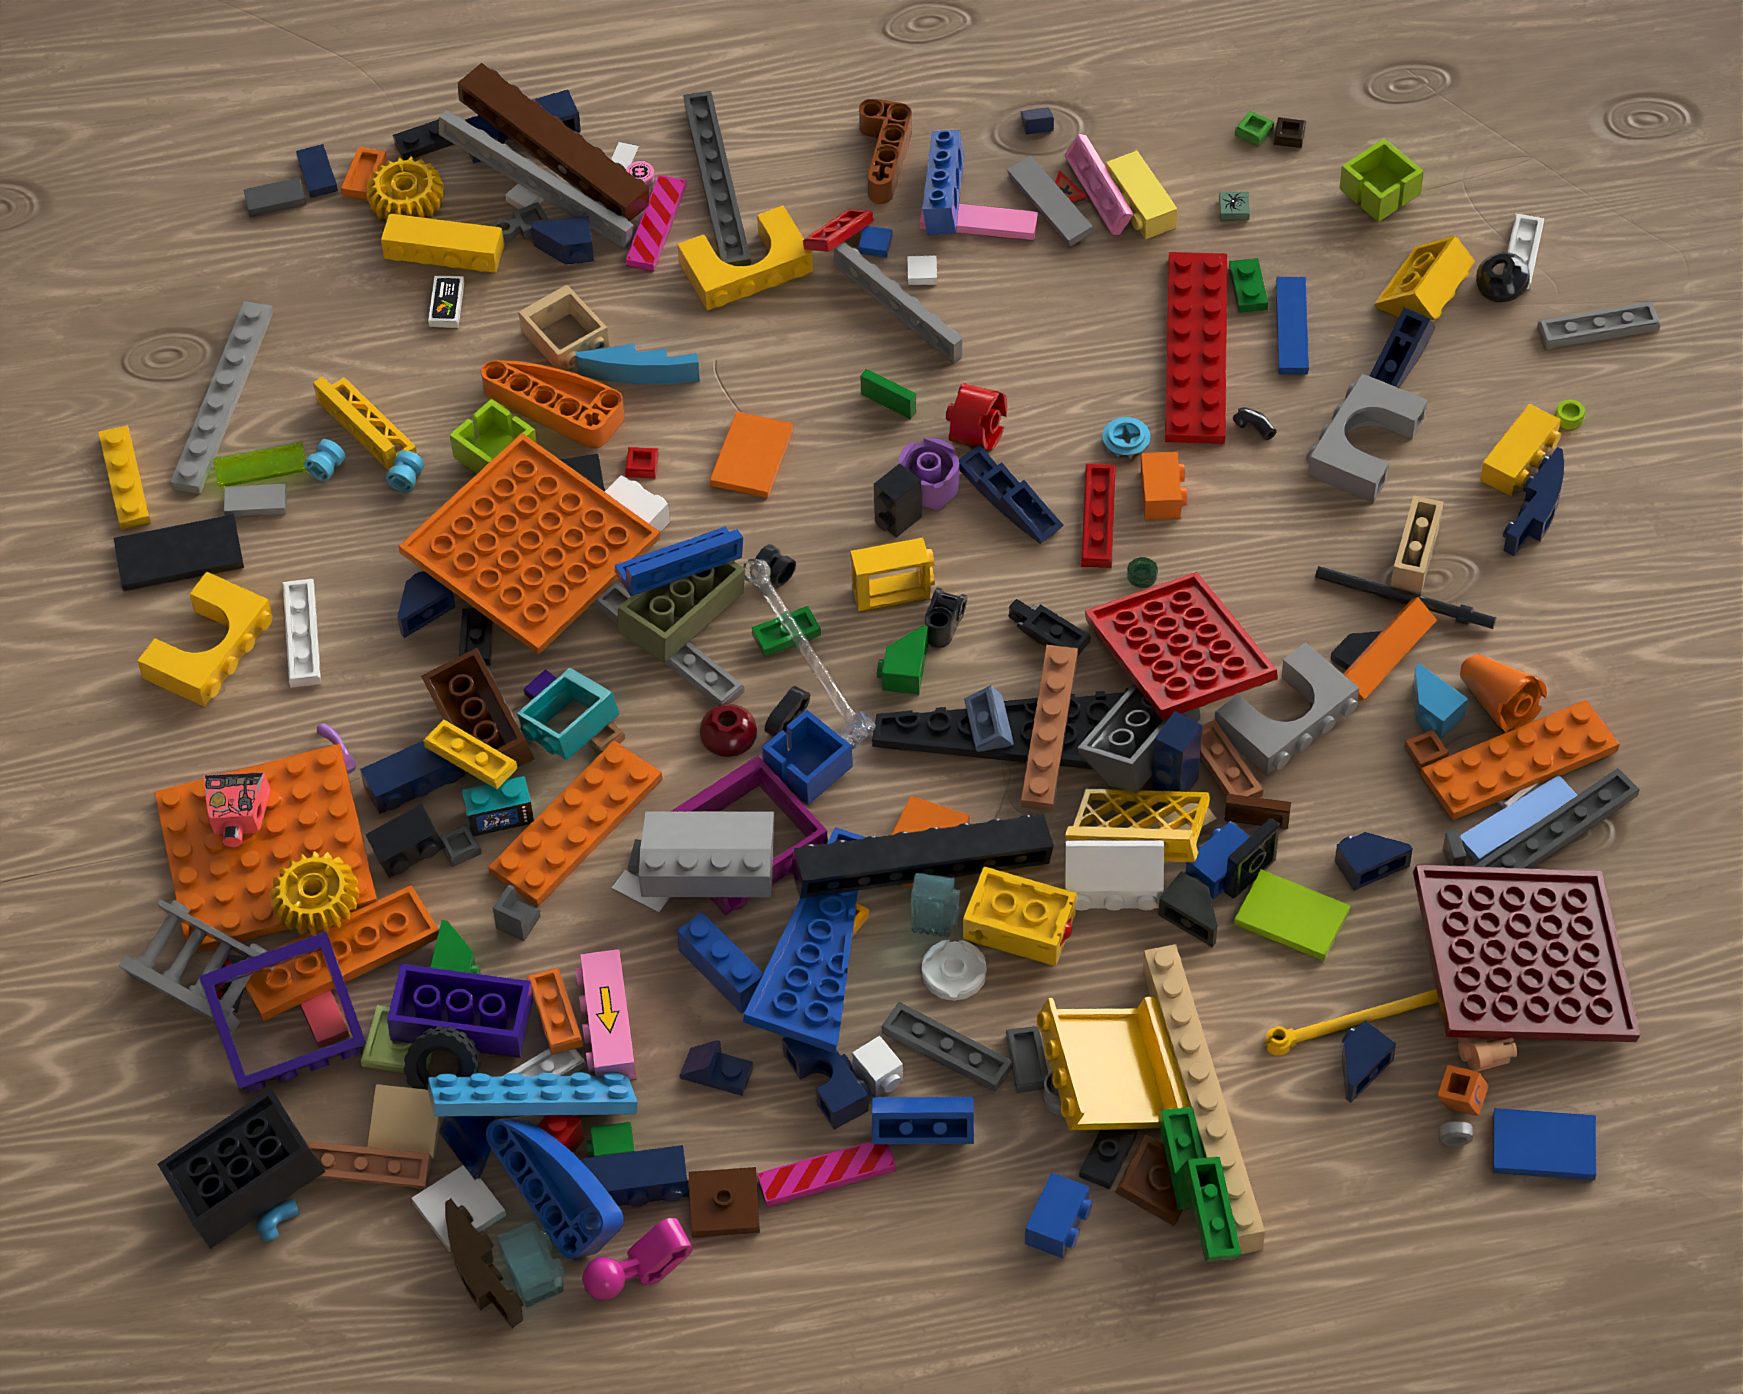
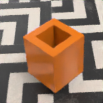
[1437,1065,1489,1116]

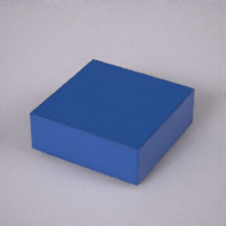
[858,226,893,258]

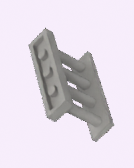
[118,899,275,1033]

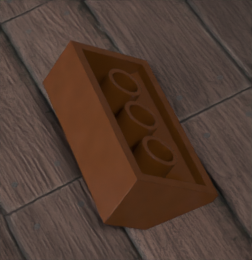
[421,648,535,767]

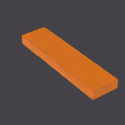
[1344,597,1437,701]

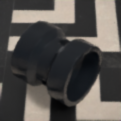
[753,544,796,586]

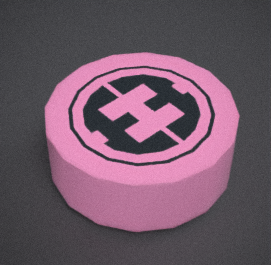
[626,161,655,187]

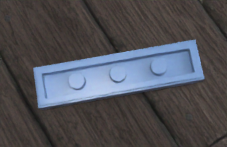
[1460,775,1577,863]

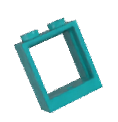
[517,668,620,760]

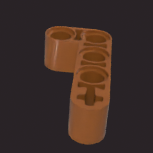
[859,99,912,204]

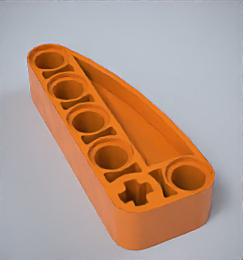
[481,360,625,448]

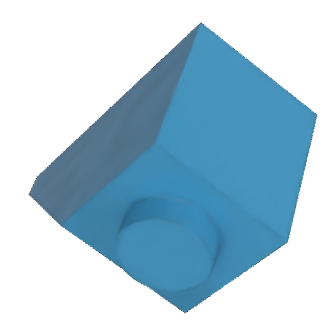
[1413,663,1468,739]

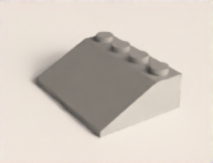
[639,812,774,897]

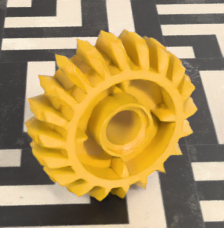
[366,156,444,221]
[270,851,359,936]

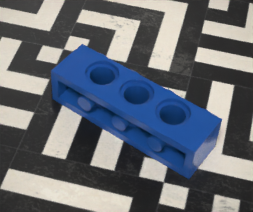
[923,130,965,235]

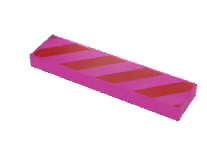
[626,175,687,271]
[757,1141,896,1207]

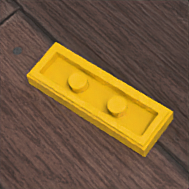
[423,720,518,790]

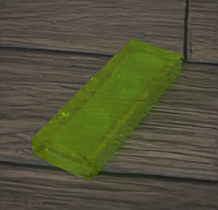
[214,442,307,488]

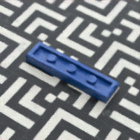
[1276,277,1309,374]

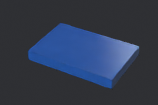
[1493,1108,1596,1180]

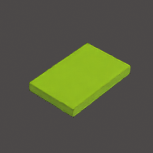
[1234,869,1351,961]

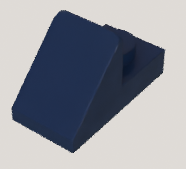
[679,1040,753,1096]

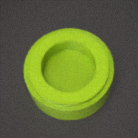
[1555,400,1586,430]

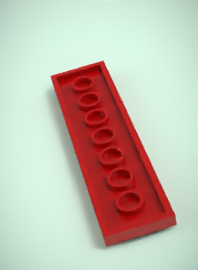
[1165,252,1227,444]

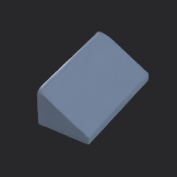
[964,685,1014,752]

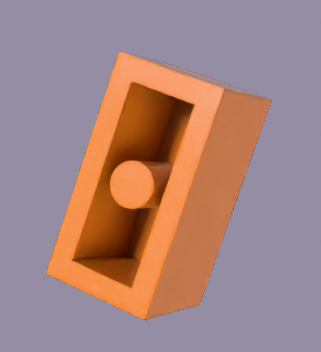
[1140,452,1187,520]

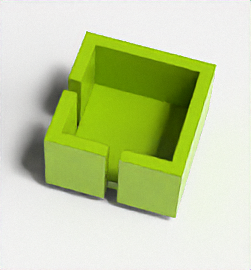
[1339,138,1424,222]
[450,399,537,474]

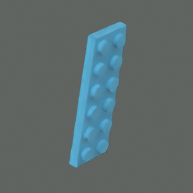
[428,1072,637,1116]

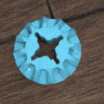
[1102,417,1151,459]

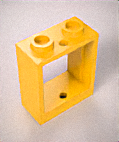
[850,537,935,612]

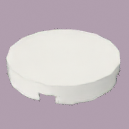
[921,940,987,1001]

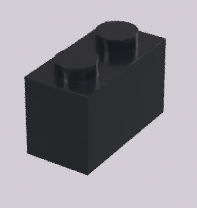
[874,463,922,538]
[365,804,446,878]

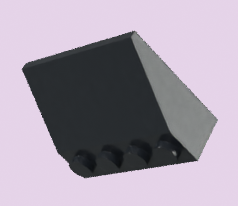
[157,1088,325,1249]

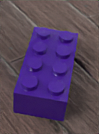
[387,964,533,1058]

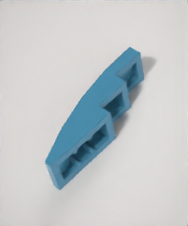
[576,344,700,384]

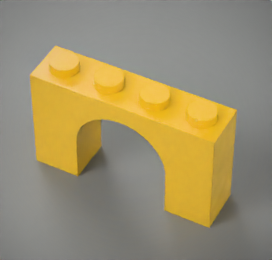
[677,205,813,311]
[137,572,273,707]

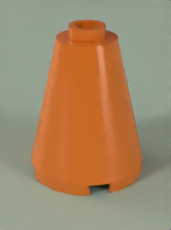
[1460,654,1547,732]

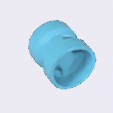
[304,439,346,481]
[385,450,425,493]

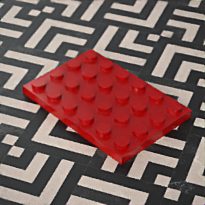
[1085,572,1278,720]

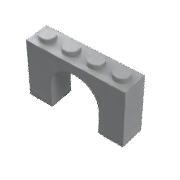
[1306,373,1428,502]
[1215,642,1359,776]

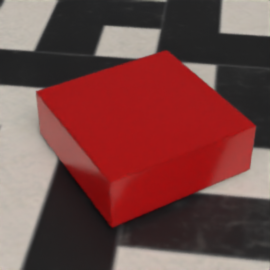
[625,447,659,479]

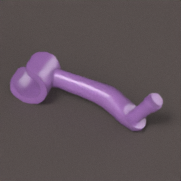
[317,724,356,774]

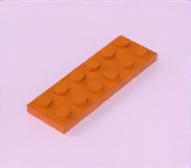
[1421,700,1620,821]
[488,740,663,907]
[244,885,439,1022]

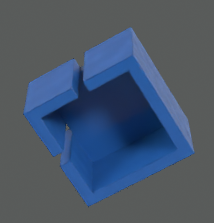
[762,709,853,805]

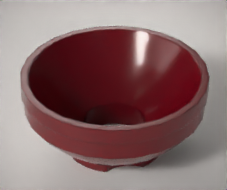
[700,704,757,757]

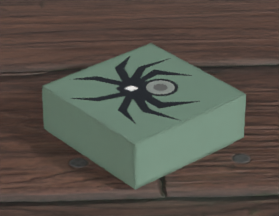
[1219,192,1250,220]

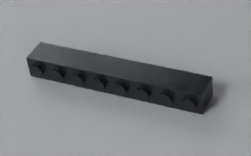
[791,814,1054,898]

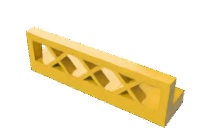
[313,376,417,471]

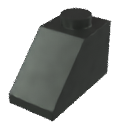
[1158,871,1218,947]

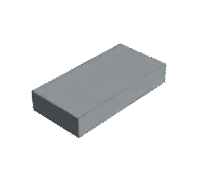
[224,484,287,517]

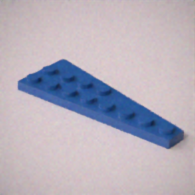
[743,827,865,1053]

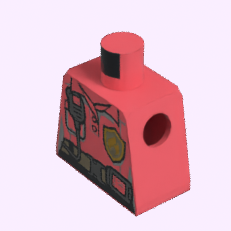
[204,772,270,847]

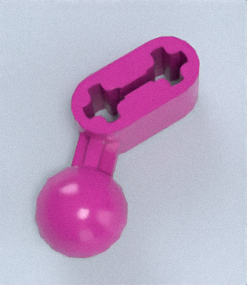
[582,1218,693,1301]

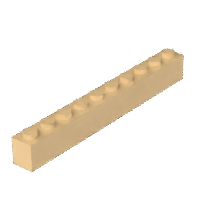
[1143,944,1265,1254]

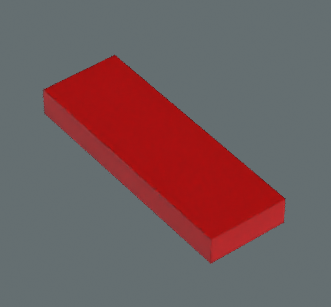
[803,209,874,252]

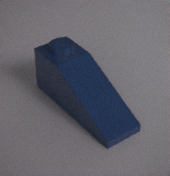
[1370,307,1435,388]

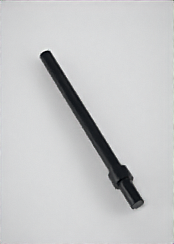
[1315,566,1497,629]

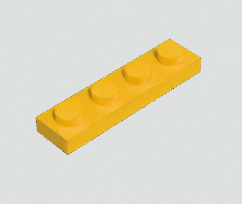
[98,425,151,530]

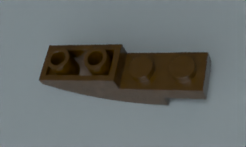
[445,1198,524,1328]

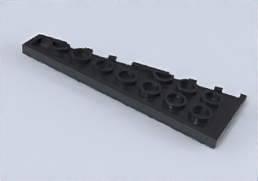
[872,688,1129,769]

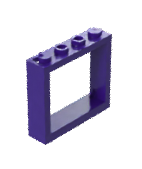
[199,931,366,1094]

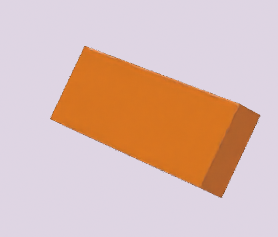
[527,967,583,1055]

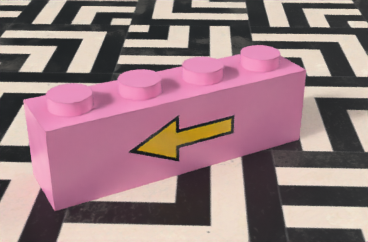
[575,949,636,1080]

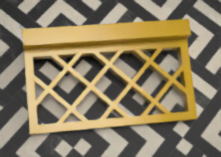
[1065,789,1210,862]

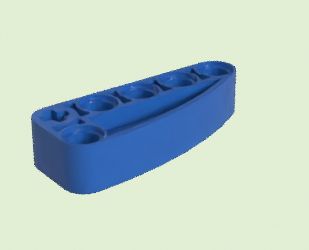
[486,1117,623,1259]

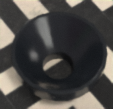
[1476,252,1530,302]

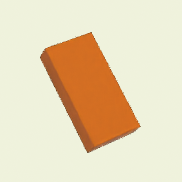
[341,147,387,200]

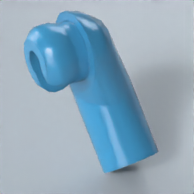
[257,1199,300,1242]

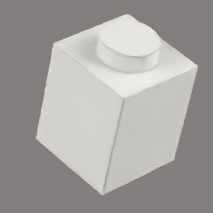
[852,1036,903,1097]

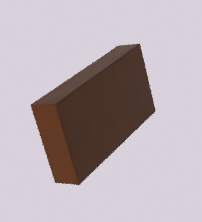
[1224,794,1291,829]

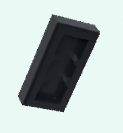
[1079,1129,1137,1190]

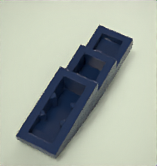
[959,445,1064,544]

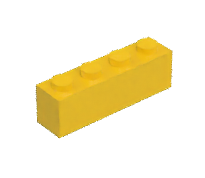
[381,213,504,273]

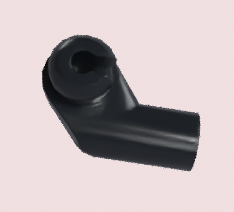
[1233,407,1277,440]

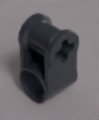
[925,587,968,648]

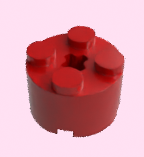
[946,383,1008,450]

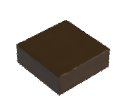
[1274,117,1306,148]

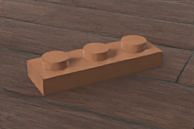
[1200,720,1263,798]

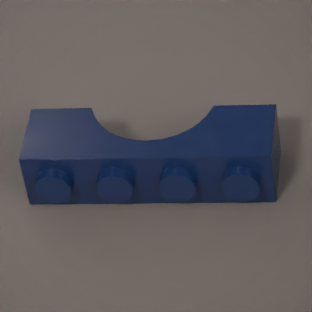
[464,89,581,164]

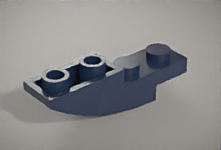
[1503,447,1564,556]

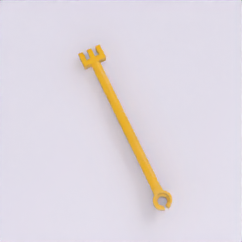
[1265,989,1439,1056]

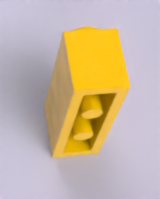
[1480,403,1561,497]

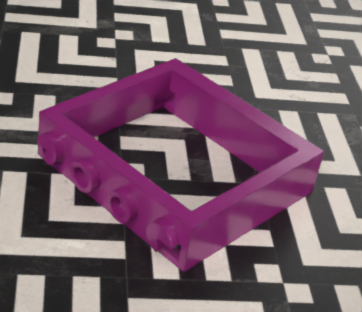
[670,755,828,915]

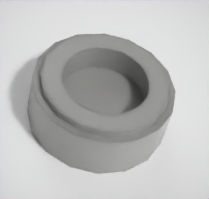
[1439,1122,1473,1146]

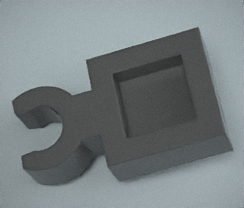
[495,202,549,243]

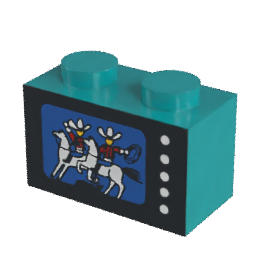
[462,776,534,836]

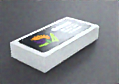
[428,276,465,328]

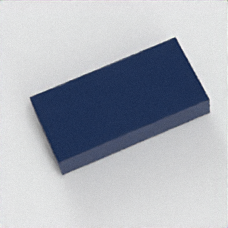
[296,144,338,198]

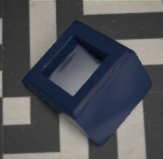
[1021,107,1054,135]

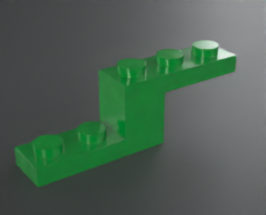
[1157,1107,1242,1262]

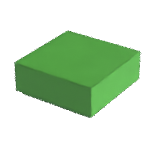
[1235,111,1274,146]

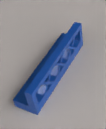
[615,526,743,596]

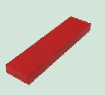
[1081,464,1116,568]

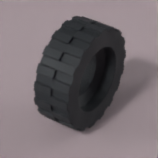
[403,1026,481,1090]

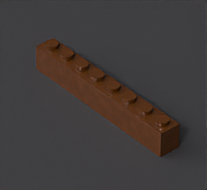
[458,63,649,222]

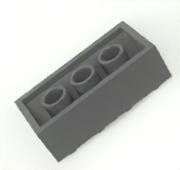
[1078,684,1201,794]

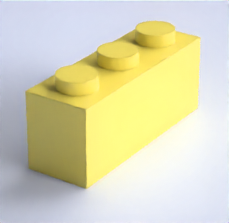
[1106,151,1177,240]

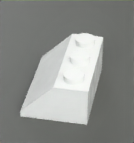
[1065,841,1164,911]

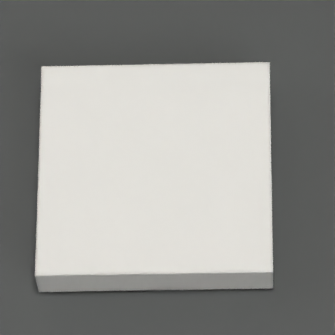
[411,1162,506,1252]

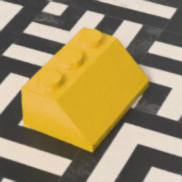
[1374,235,1475,322]

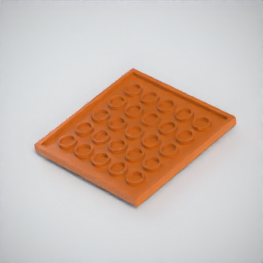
[399,433,660,655]
[154,743,378,954]

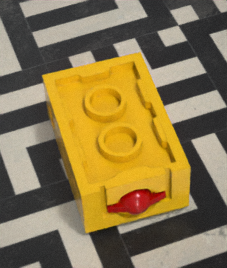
[963,866,1077,966]

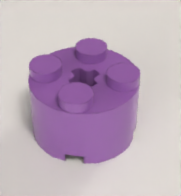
[898,438,959,511]

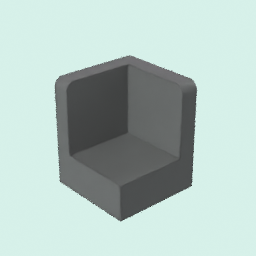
[493,885,540,941]

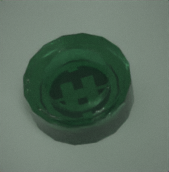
[1127,557,1158,588]

